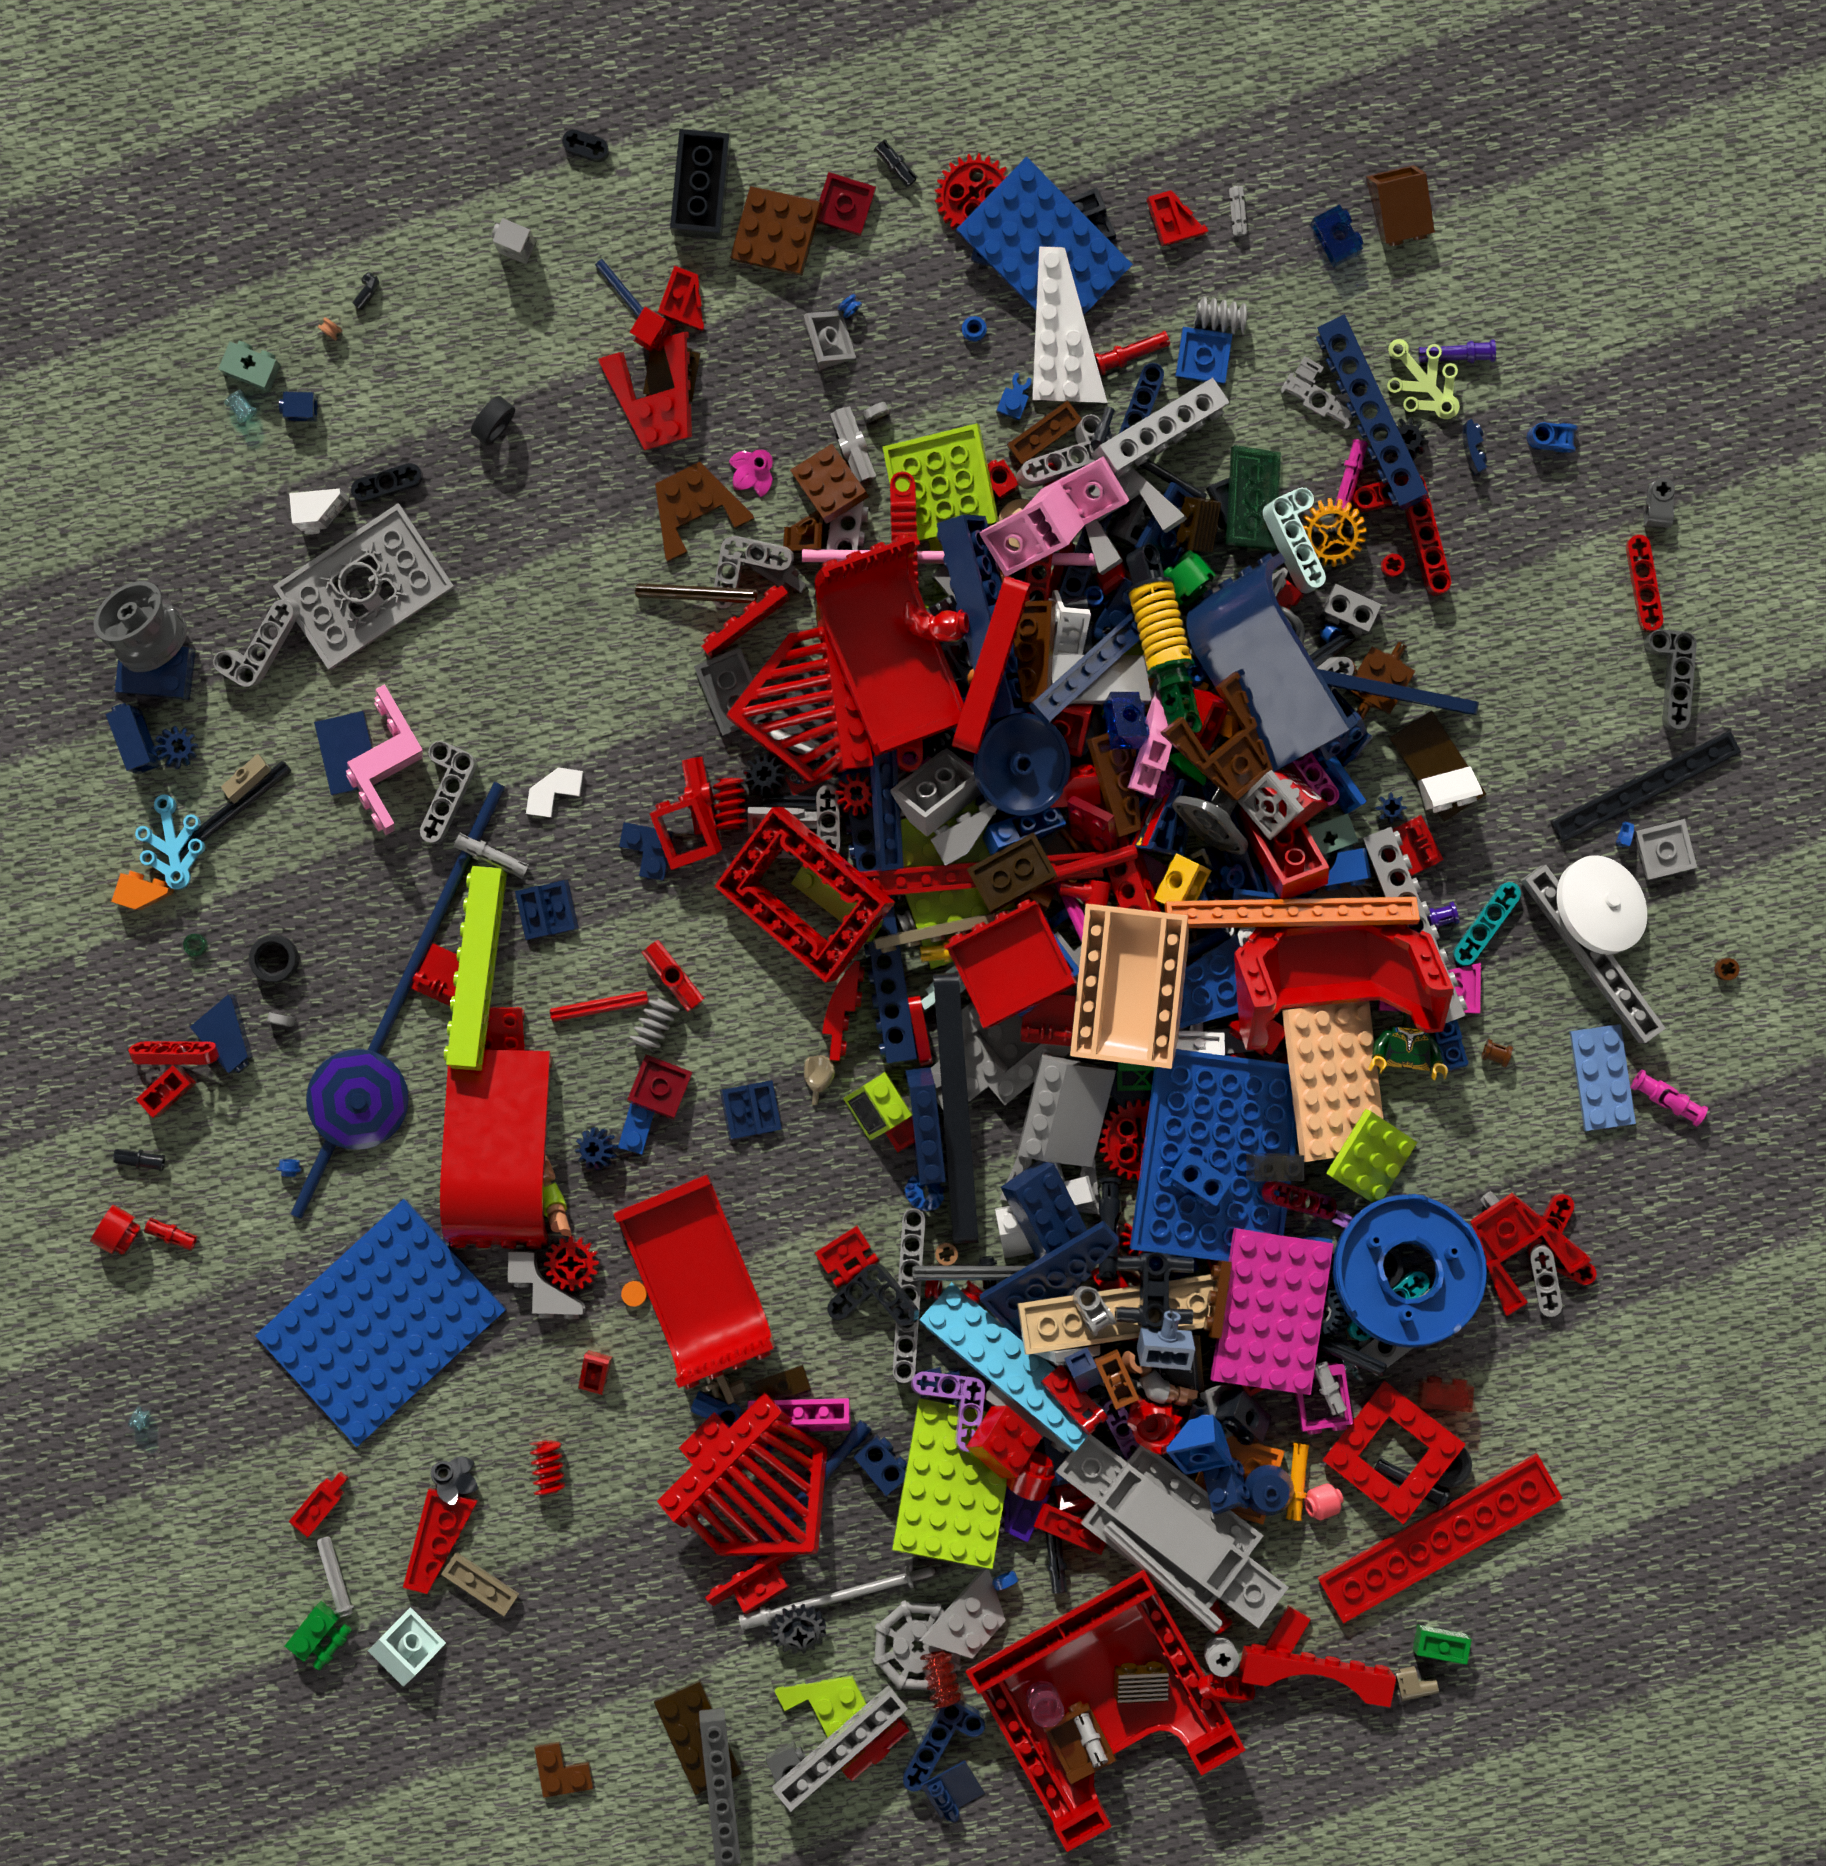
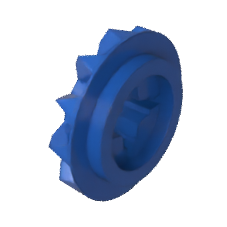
[905,1175,945,1211]

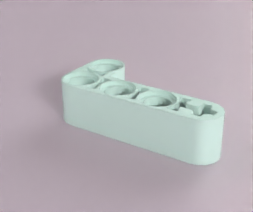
[1263,487,1326,593]

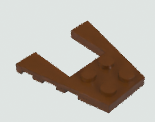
[1160,672,1273,800]

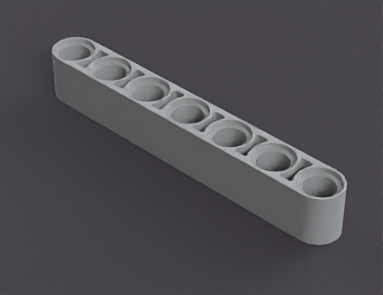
[893,1207,925,1383]

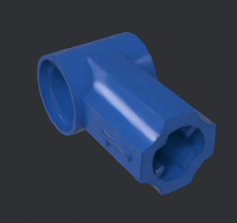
[690,1390,742,1427]

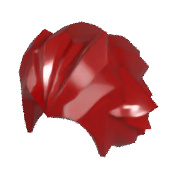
[1127,1395,1183,1455]

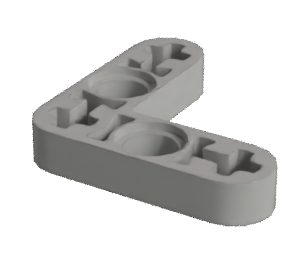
[713,536,794,608]
[776,784,841,858]

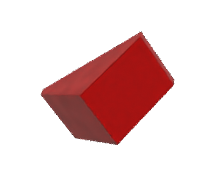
[578,1350,613,1395]

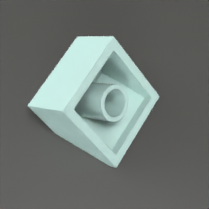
[368,1607,446,1686]

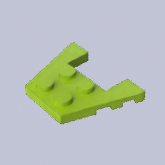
[774,1676,867,1737]

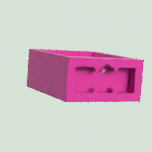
[1295,1361,1353,1434]

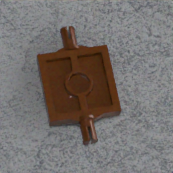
[1347,642,1415,720]

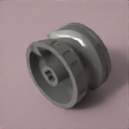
[94,581,187,672]

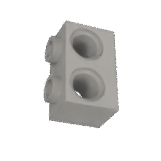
[1321,584,1382,636]

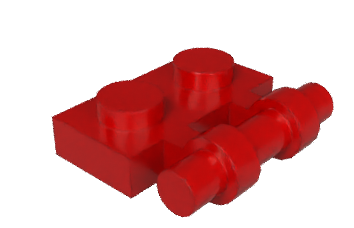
[815,1225,880,1288]

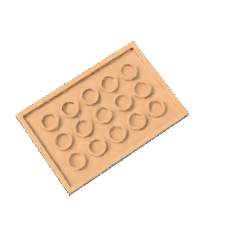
[1282,1001,1383,1162]

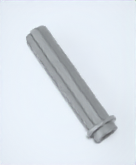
[317,1537,354,1618]

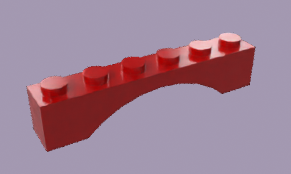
[1238,1644,1396,1707]

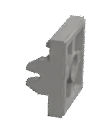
[1238,770,1304,840]

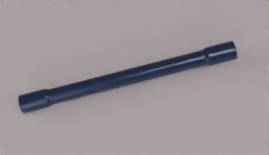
[747,1420,872,1563]

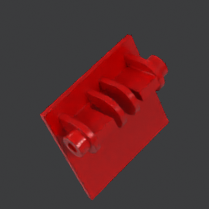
[1383,815,1444,882]
[411,943,459,1006]
[1021,994,1076,1046]
[484,1007,525,1051]

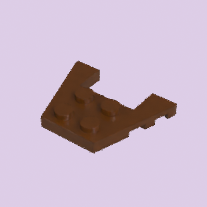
[655,462,755,562]

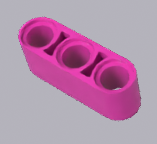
[1284,752,1339,811]

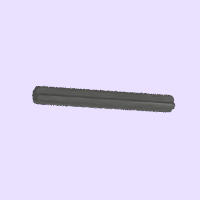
[912,1266,1026,1280]

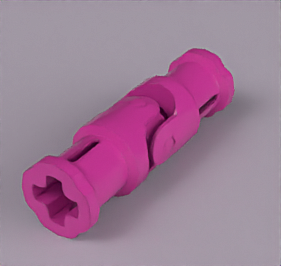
[1630,1069,1708,1127]

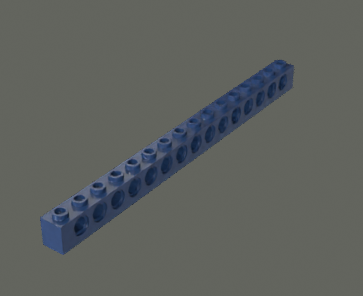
[822,672,917,1063]

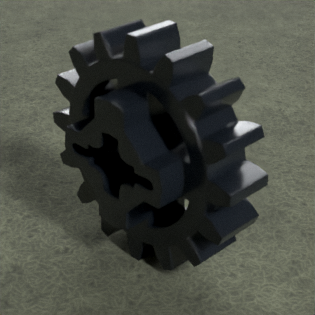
[771,1604,826,1654]

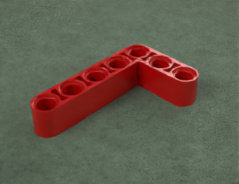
[1351,475,1451,596]

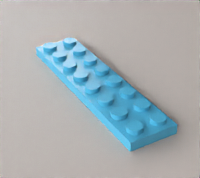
[919,1282,1108,1452]

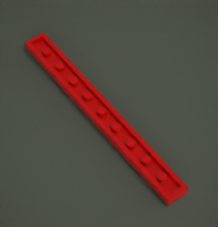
[860,851,1104,895]

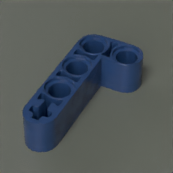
[903,1697,985,1792]

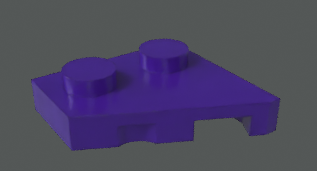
[1004,1486,1050,1542]

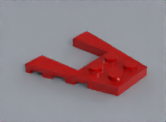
[598,332,692,450]
[1470,1193,1592,1316]

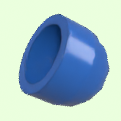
[1084,586,1104,607]
[1320,623,1342,643]

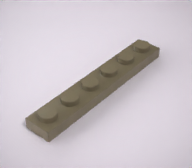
[873,907,1017,953]

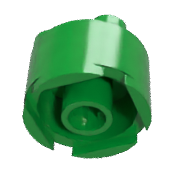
[1163,550,1217,610]

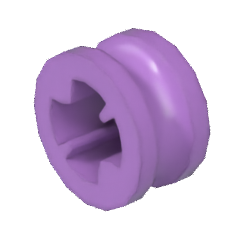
[1332,1210,1353,1227]

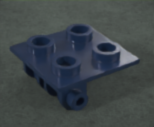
[921,1760,985,1823]

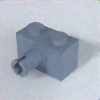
[1137,1311,1195,1370]

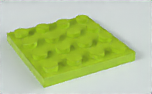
[883,423,999,542]

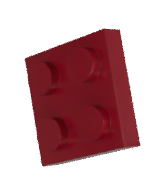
[817,172,876,236]
[1067,795,1118,852]
[627,1054,693,1120]

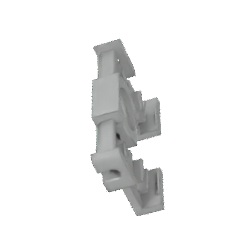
[1281,356,1365,429]

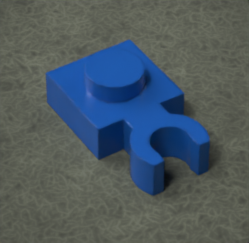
[996,373,1031,421]

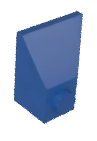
[1167,1415,1233,1475]

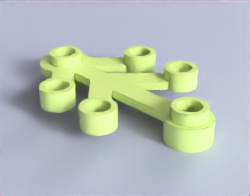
[1387,339,1460,419]

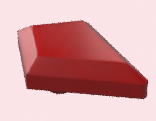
[1094,550,1126,596]

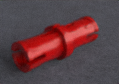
[144,1218,198,1251]

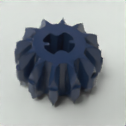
[154,726,198,769]
[574,1127,619,1170]

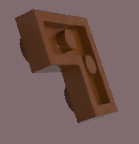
[534,1741,594,1798]

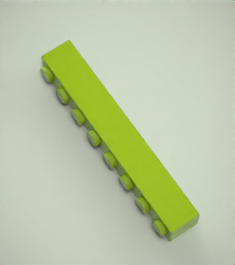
[444,866,507,1071]

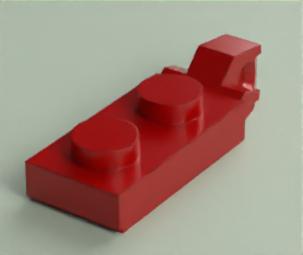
[289,1472,349,1538]

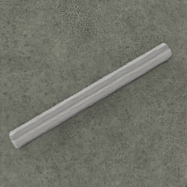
[1103,1521,1222,1633]

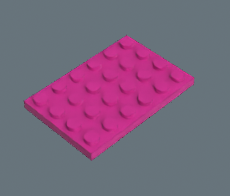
[1210,1228,1334,1395]

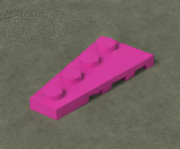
[1378,963,1481,1014]

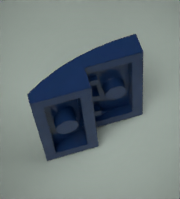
[515,880,579,940]
[720,1080,782,1139]

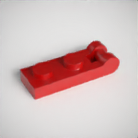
[1041,1365,1108,1435]

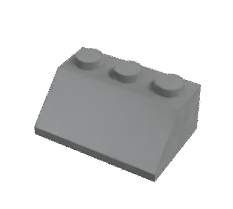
[891,748,981,836]

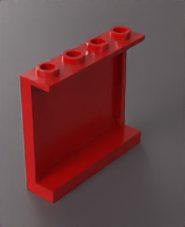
[944,899,1078,1029]

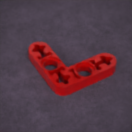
[1527,1194,1597,1285]

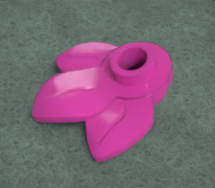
[729,449,773,497]

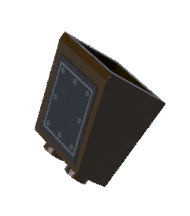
[1152,1335,1204,1405]

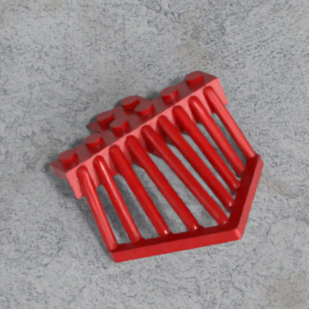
[726,619,873,782]
[657,1392,827,1556]

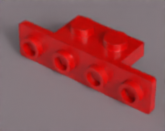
[705,1555,796,1615]

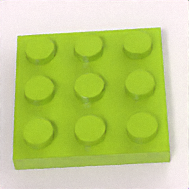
[1326,1108,1418,1203]

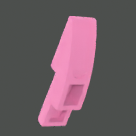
[1128,691,1173,796]

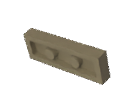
[441,1552,519,1616]

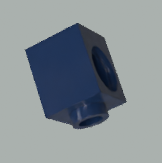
[279,392,318,422]
[1064,1347,1103,1393]

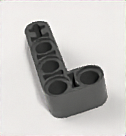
[1644,629,1697,731]

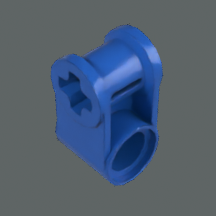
[1527,422,1578,453]

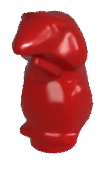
[903,600,969,642]

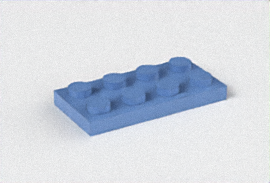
[1569,1024,1636,1131]

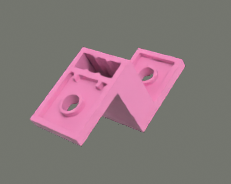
[980,456,1129,576]
[346,684,423,835]

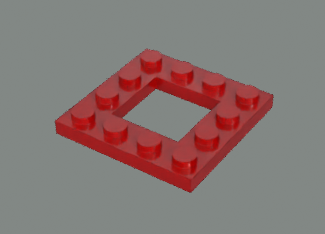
[1322,1381,1466,1525]

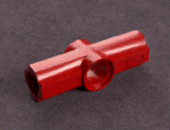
[681,757,717,835]
[641,939,705,1012]
[840,1717,910,1781]

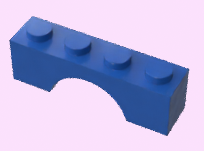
[1264,848,1371,896]

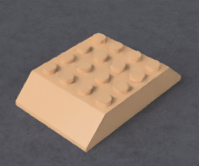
[1070,904,1189,1069]

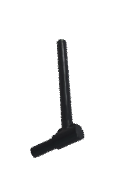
[1090,407,1207,498]

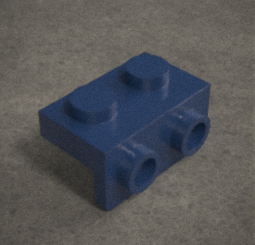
[1202,1457,1250,1515]

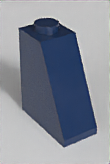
[190,994,253,1073]

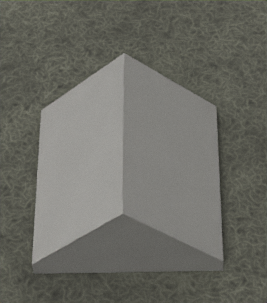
[804,311,856,370]

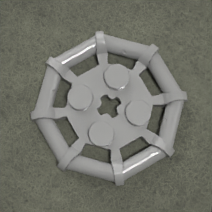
[873,1600,962,1693]

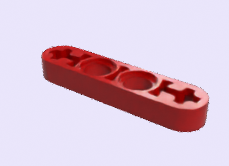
[1626,534,1664,632]
[128,1041,219,1065]

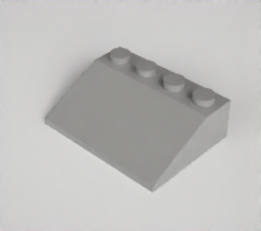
[1018,1052,1116,1167]

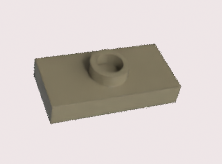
[221,754,271,803]

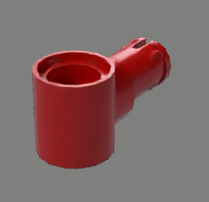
[1059,880,1111,906]

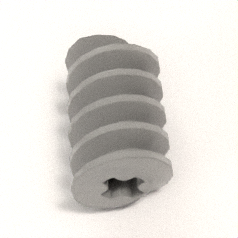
[1194,296,1248,335]
[629,996,680,1053]
[1204,1636,1239,1677]

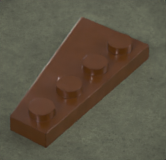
[1087,725,1141,837]

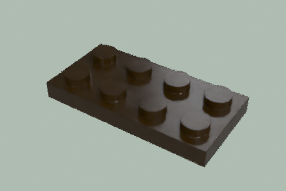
[654,1680,742,1795]

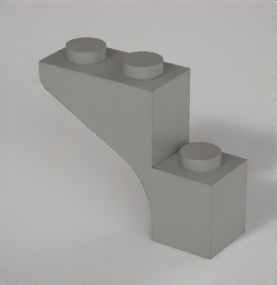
[508,1250,585,1319]

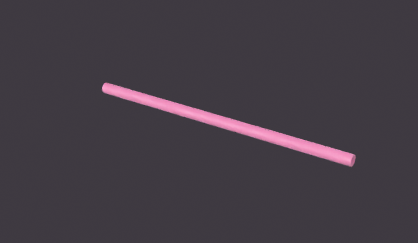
[802,549,1097,566]

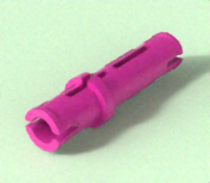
[1335,439,1369,508]

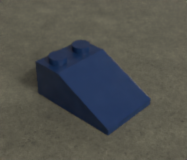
[114,647,196,700]

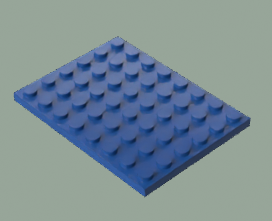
[1130,1049,1297,1262]
[255,1198,506,1447]

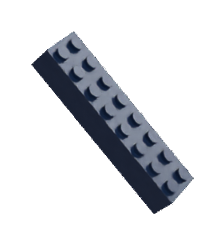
[937,515,1033,721]

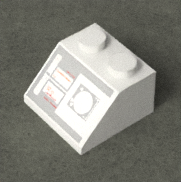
[289,488,349,534]

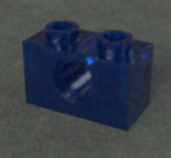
[1310,204,1364,268]
[1103,692,1149,749]

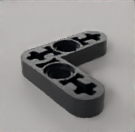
[827,1264,919,1326]

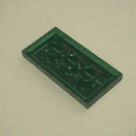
[1226,445,1281,551]

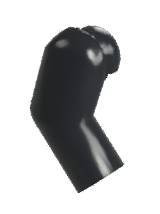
[352,272,379,310]

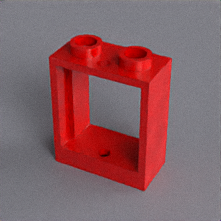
[649,792,723,870]

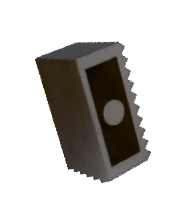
[1176,497,1222,552]
[1114,1661,1169,1704]

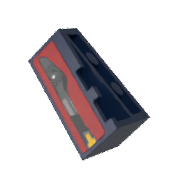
[1130,778,1197,857]

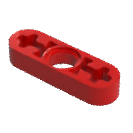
[908,996,933,1067]
[1198,1674,1255,1704]

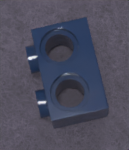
[854,1435,907,1496]

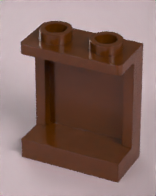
[1043,1701,1116,1784]

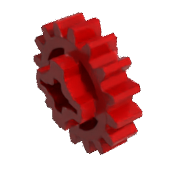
[544,1235,600,1291]

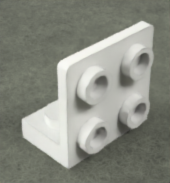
[1048,590,1091,655]

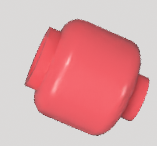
[1304,1483,1344,1520]

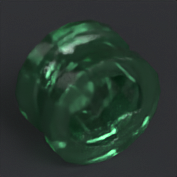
[183,934,208,956]

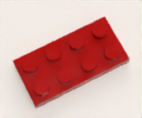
[701,585,790,659]

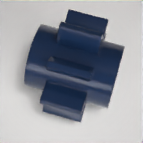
[1374,792,1407,824]

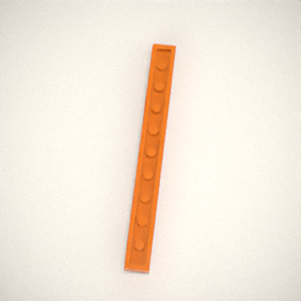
[1165,897,1420,928]

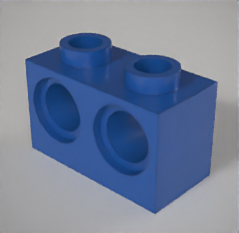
[1169,1151,1233,1207]

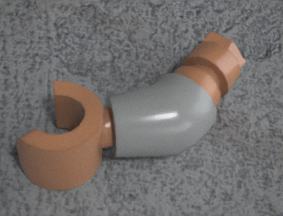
[1122,1351,1198,1406]

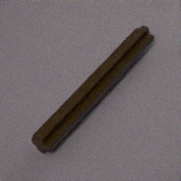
[635,583,757,603]

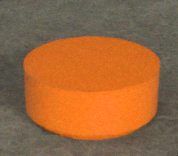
[621,1281,647,1307]

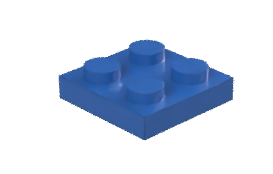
[1175,327,1232,385]

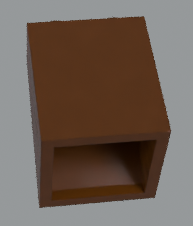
[1366,165,1435,246]

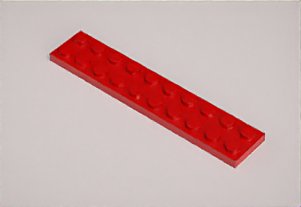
[1317,1453,1563,1623]

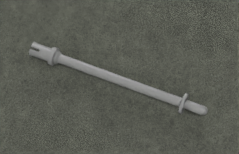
[739,1566,935,1631]

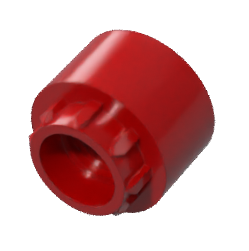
[90,1204,141,1254]
[1006,1450,1055,1501]

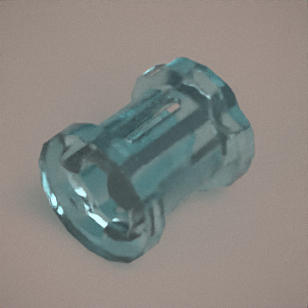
[224,390,257,424]

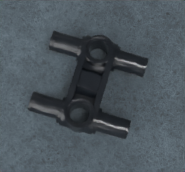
[1115,1252,1194,1328]

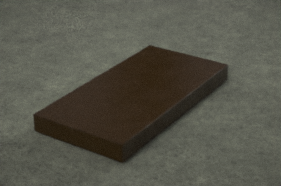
[1389,710,1486,822]

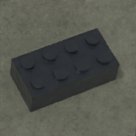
[670,129,731,240]

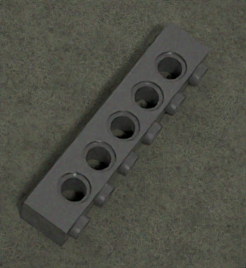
[699,1708,741,1866]

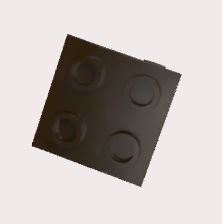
[643,347,701,402]

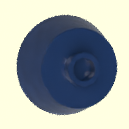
[1245,1465,1294,1516]

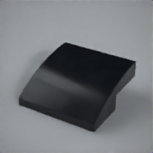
[1068,187,1116,241]

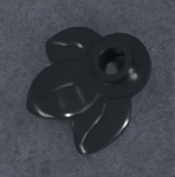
[430,1456,478,1505]

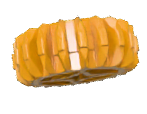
[1301,498,1366,567]

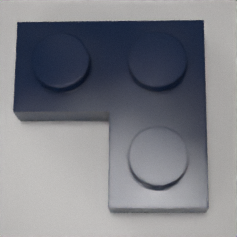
[619,822,673,881]

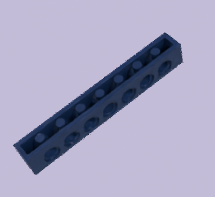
[1316,314,1429,511]

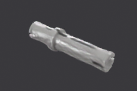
[453,833,529,879]

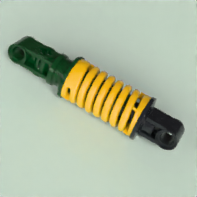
[1126,543,1202,734]

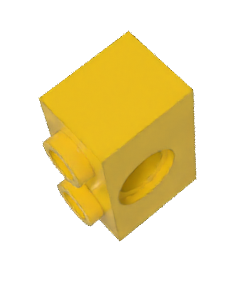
[1154,853,1211,904]

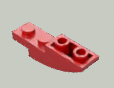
[822,961,865,1061]

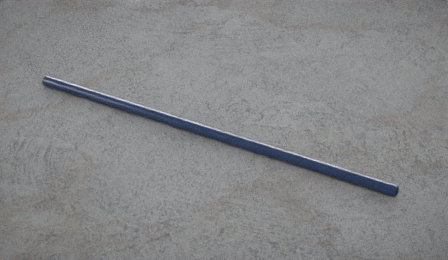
[290,782,505,1219]

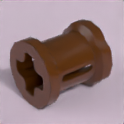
[1481,1039,1513,1068]

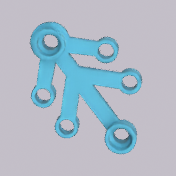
[135,794,205,890]

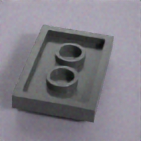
[694,647,769,736]

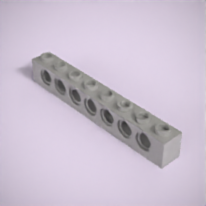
[1362,827,1468,1023]
[1520,865,1666,1043]

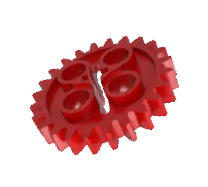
[935,153,1008,230]
[1098,1098,1150,1181]

